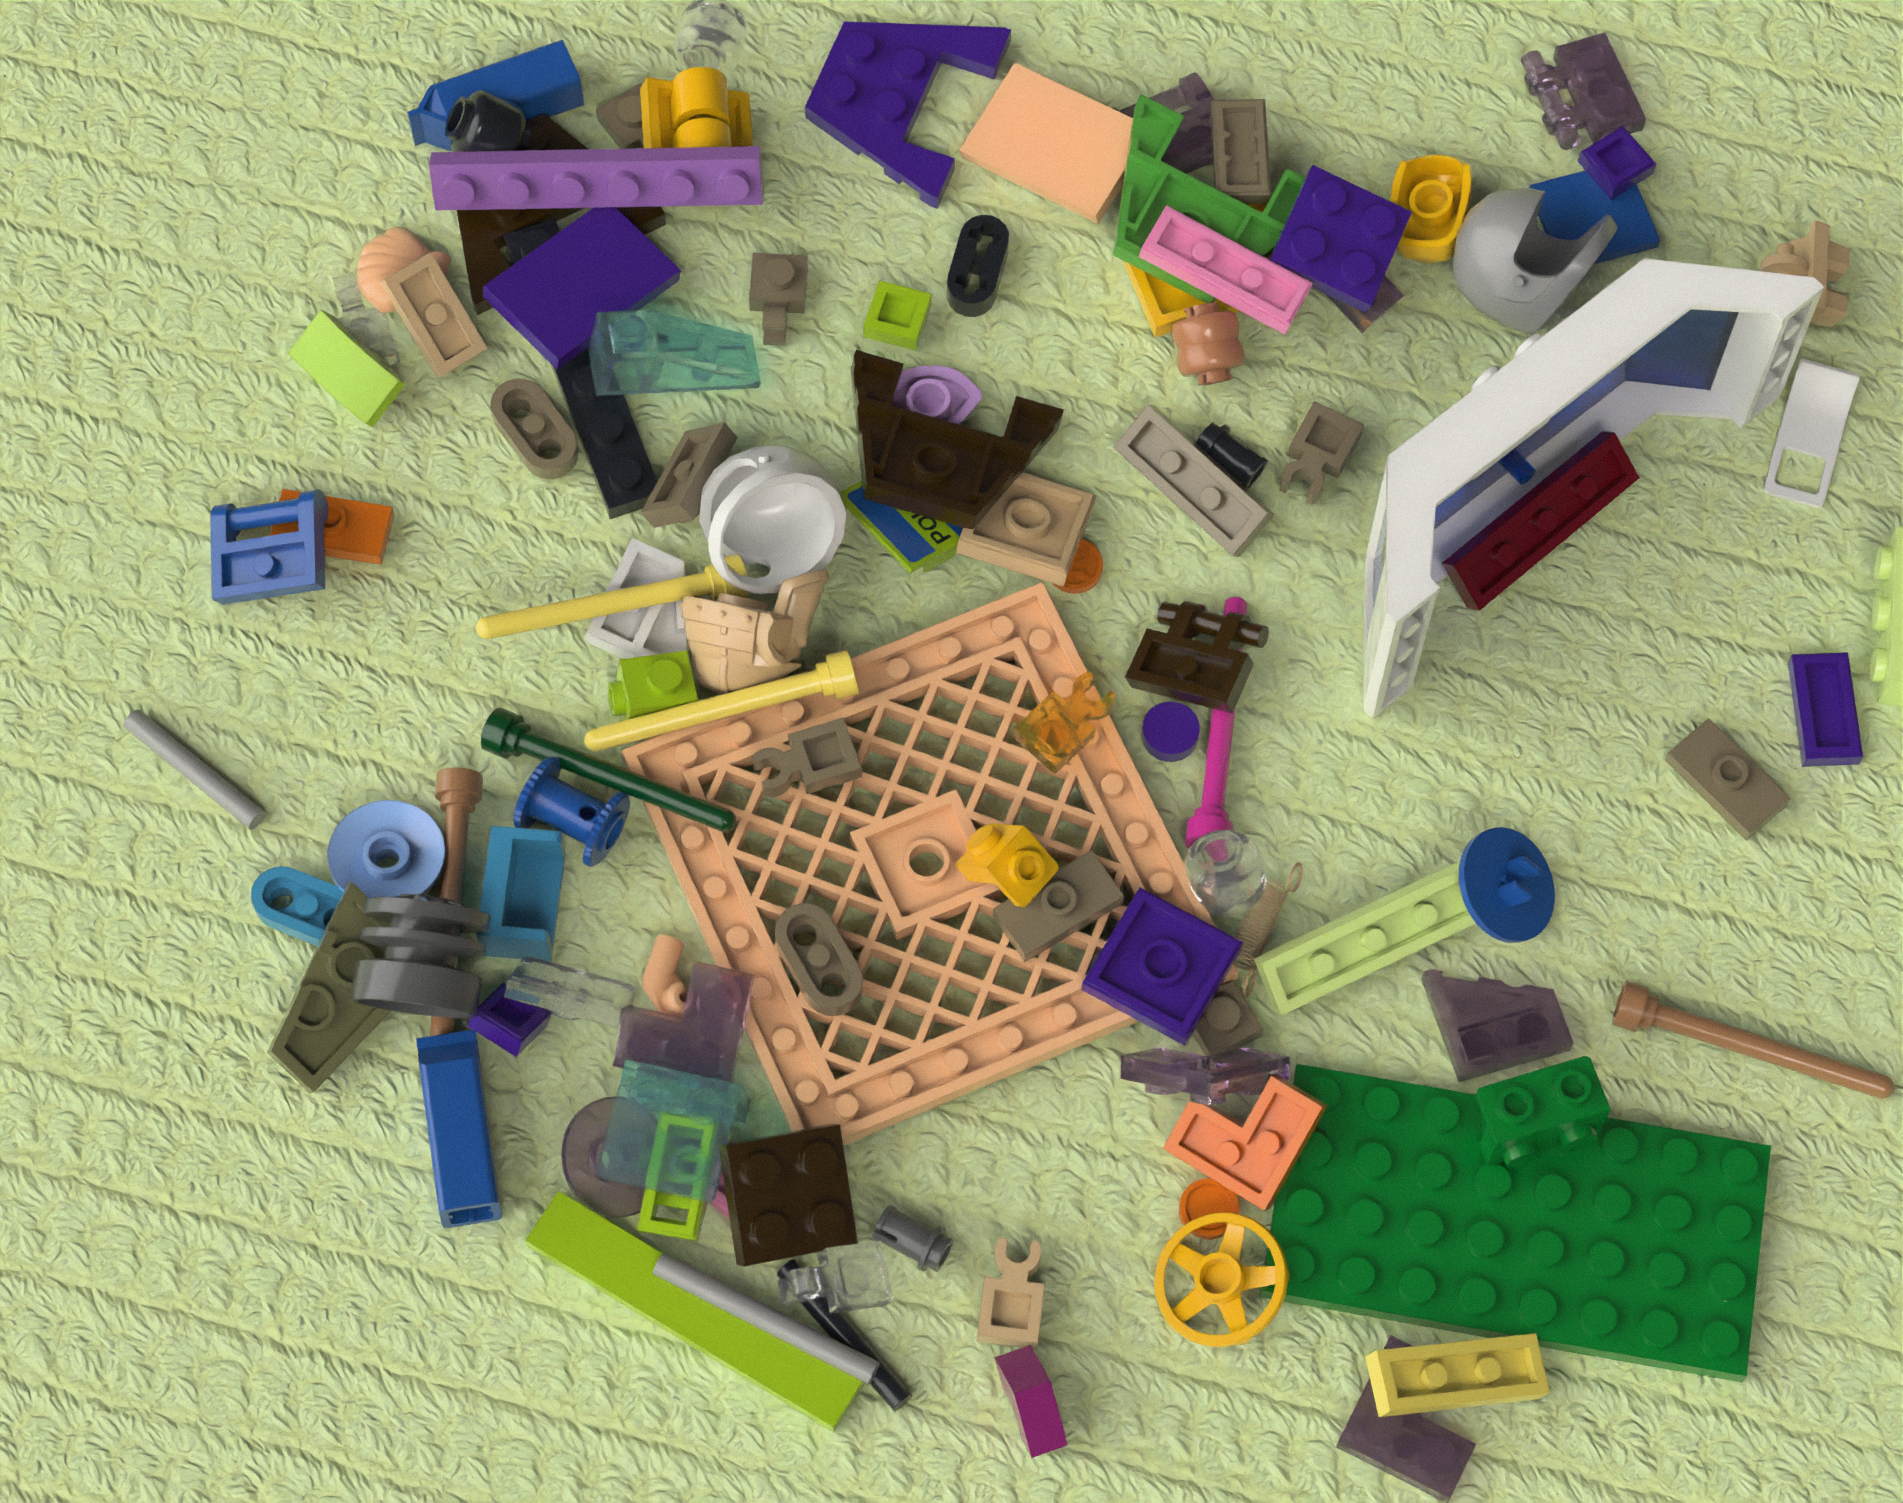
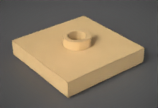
[956,472,1097,587]

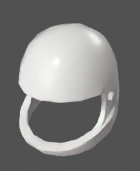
[699,446,847,594]

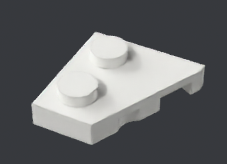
[584,538,690,662]

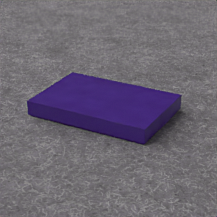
[483,207,681,370]

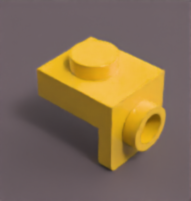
[955,823,1059,907]

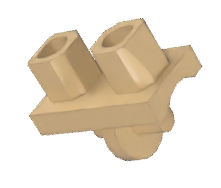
[1760,220,1850,327]

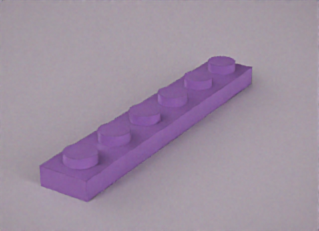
[429,146,764,210]

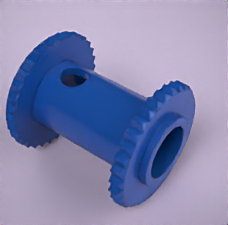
[513,756,630,867]

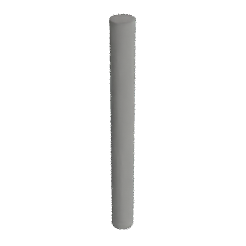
[653,1253,880,1385]

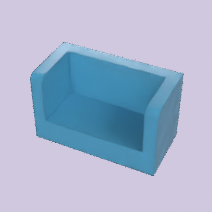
[476,826,566,962]

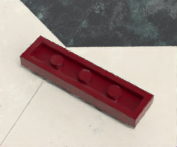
[1442,431,1640,611]

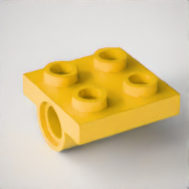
[640,67,753,148]

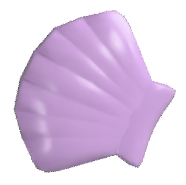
[892,365,982,425]

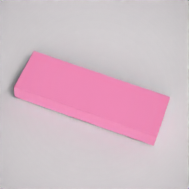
[1138,205,1313,335]

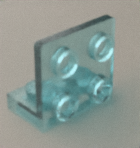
[596,1059,751,1203]

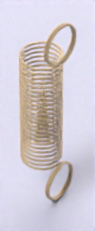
[1235,862,1303,998]

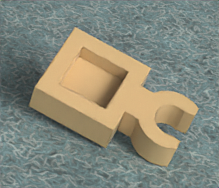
[977,1237,1045,1349]

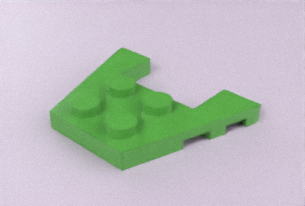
[1113,94,1305,303]

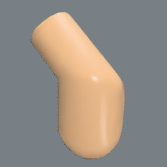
[641,935,696,1019]

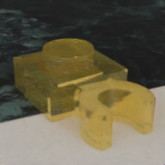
[1013,671,1116,775]

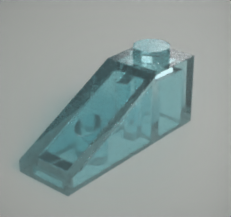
[588,310,761,396]

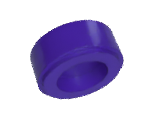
[1141,701,1200,762]

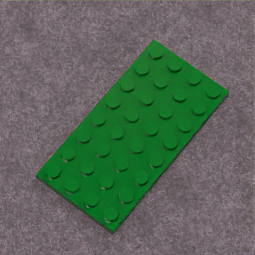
[1260,1064,1771,1382]

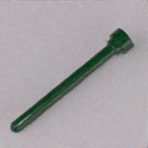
[481,707,737,832]

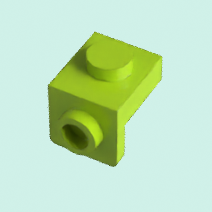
[608,651,698,721]

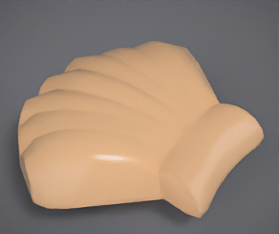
[357,227,451,313]

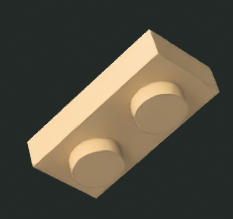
[380,252,488,378]

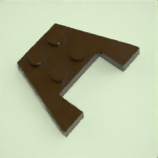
[457,113,666,315]
[851,350,1064,530]

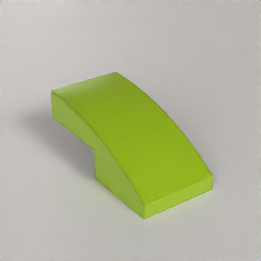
[288,310,406,427]

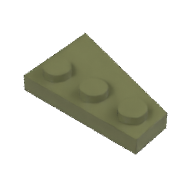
[267,882,391,1094]

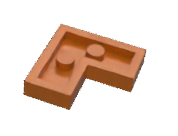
[1163,1075,1328,1211]

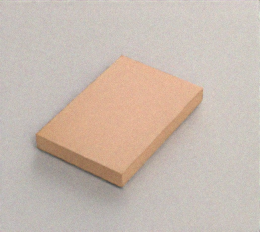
[959,63,1133,224]

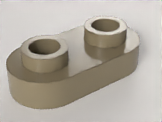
[491,379,579,479]
[775,903,863,1016]

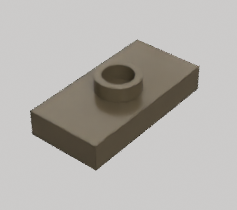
[1210,99,1271,205]
[1665,719,1791,841]
[993,850,1124,962]

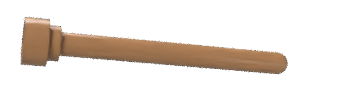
[430,768,483,1036]
[1612,980,1894,1099]

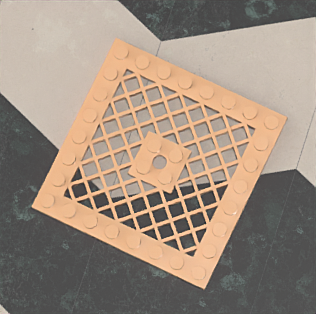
[621,582,1238,1146]

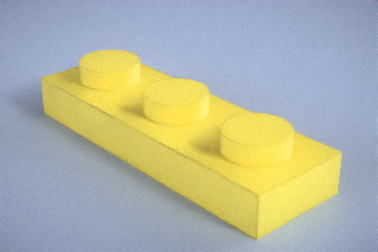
[1365,1333,1550,1417]

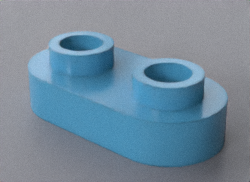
[251,866,343,946]

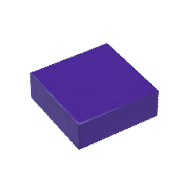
[1578,126,1656,200]
[468,982,552,1057]

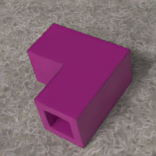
[994,1345,1068,1458]

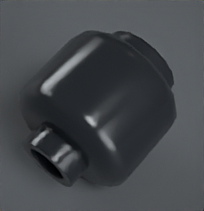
[445,90,531,152]

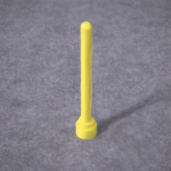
[476,554,749,639]
[584,650,859,751]

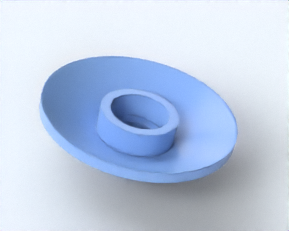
[327,800,445,898]

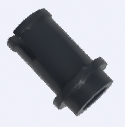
[1196,422,1268,489]

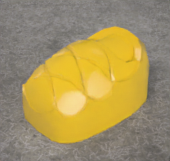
[1390,154,1472,263]

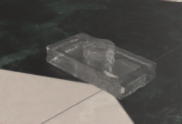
[504,956,636,1028]

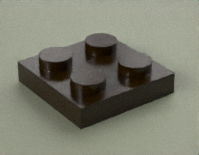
[718,1124,858,1267]

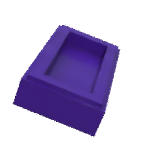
[1788,652,1863,767]

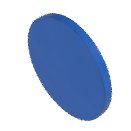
[1459,827,1555,943]

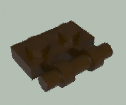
[1125,601,1269,713]

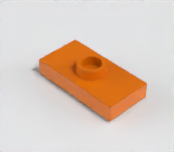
[270,489,395,565]

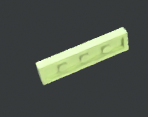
[1254,861,1475,1016]

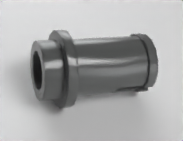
[872,1205,954,1272]

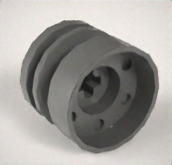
[351,894,491,1019]

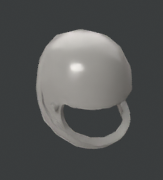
[1453,188,1618,335]

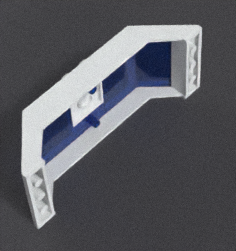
[1363,258,1824,719]

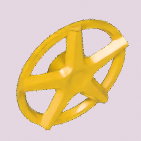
[1154,1212,1290,1347]

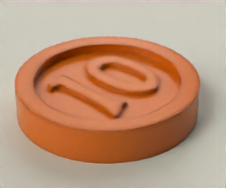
[1052,539,1103,594]
[1179,1178,1240,1240]

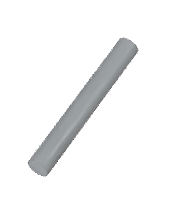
[123,710,265,830]

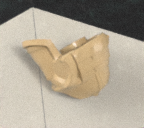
[680,570,830,695]

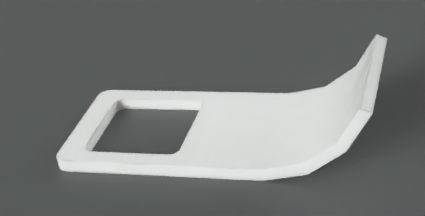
[1763,358,1860,508]

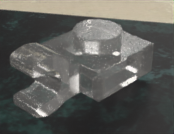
[332,272,400,365]
[777,1241,894,1313]

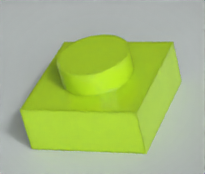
[863,280,932,351]

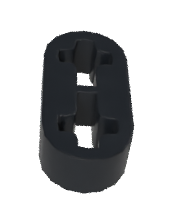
[947,215,1009,317]

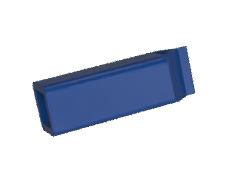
[407,40,584,151]
[416,1030,502,1228]

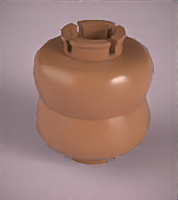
[1171,302,1245,386]

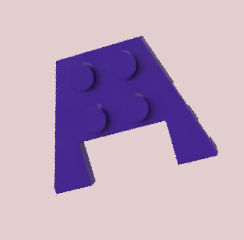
[805,21,1011,209]

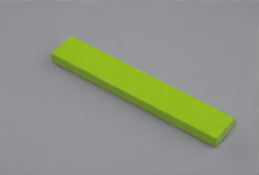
[525,1191,865,1433]

